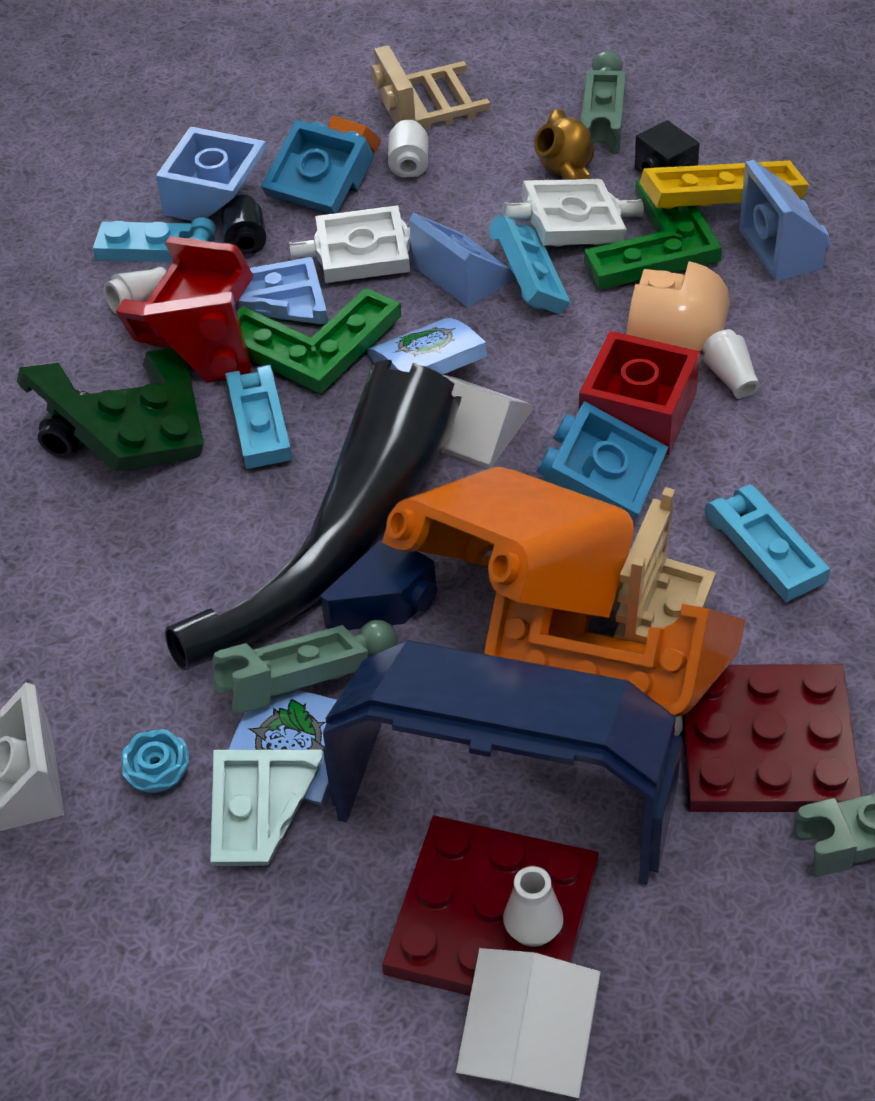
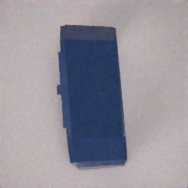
[323,640,682,885]

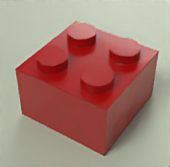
[579,331,700,455]

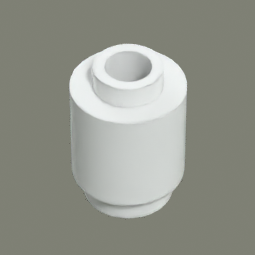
[388,120,428,178]

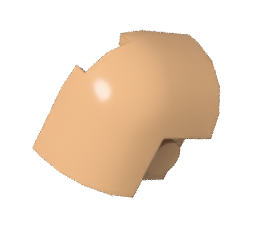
[626,261,730,351]

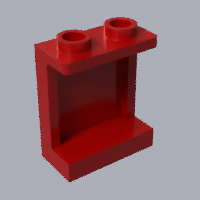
[115,236,254,348]

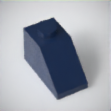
[320,538,437,630]

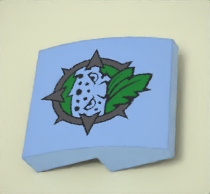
[367,318,487,374]
[228,690,337,807]

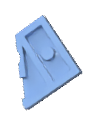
[235,257,328,324]

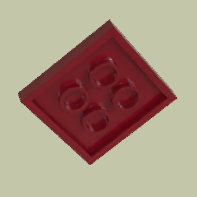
[683,664,862,812]
[382,815,599,996]

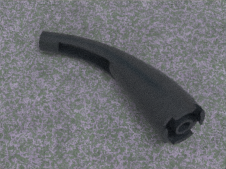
[165,359,462,670]

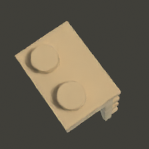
[370,45,490,130]
[614,487,716,644]

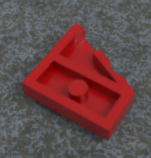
[144,292,252,382]

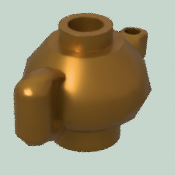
[534,109,594,180]

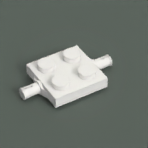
[502,179,644,247]
[289,205,411,283]

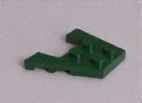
[17,348,204,472]

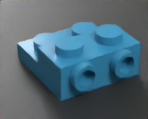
[261,119,374,214]
[536,401,668,522]

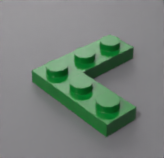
[584,180,722,290]
[237,287,402,394]

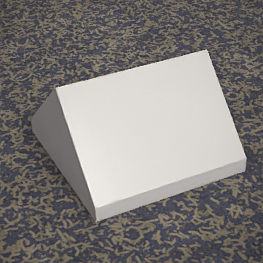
[441,374,533,469]
[0,682,64,831]
[456,948,601,1098]

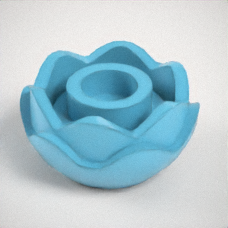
[121,729,189,793]

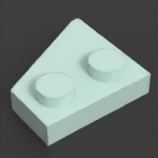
[210,750,322,866]

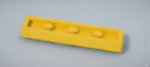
[639,160,809,209]

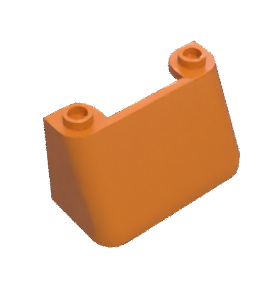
[382,467,634,618]
[484,592,745,717]

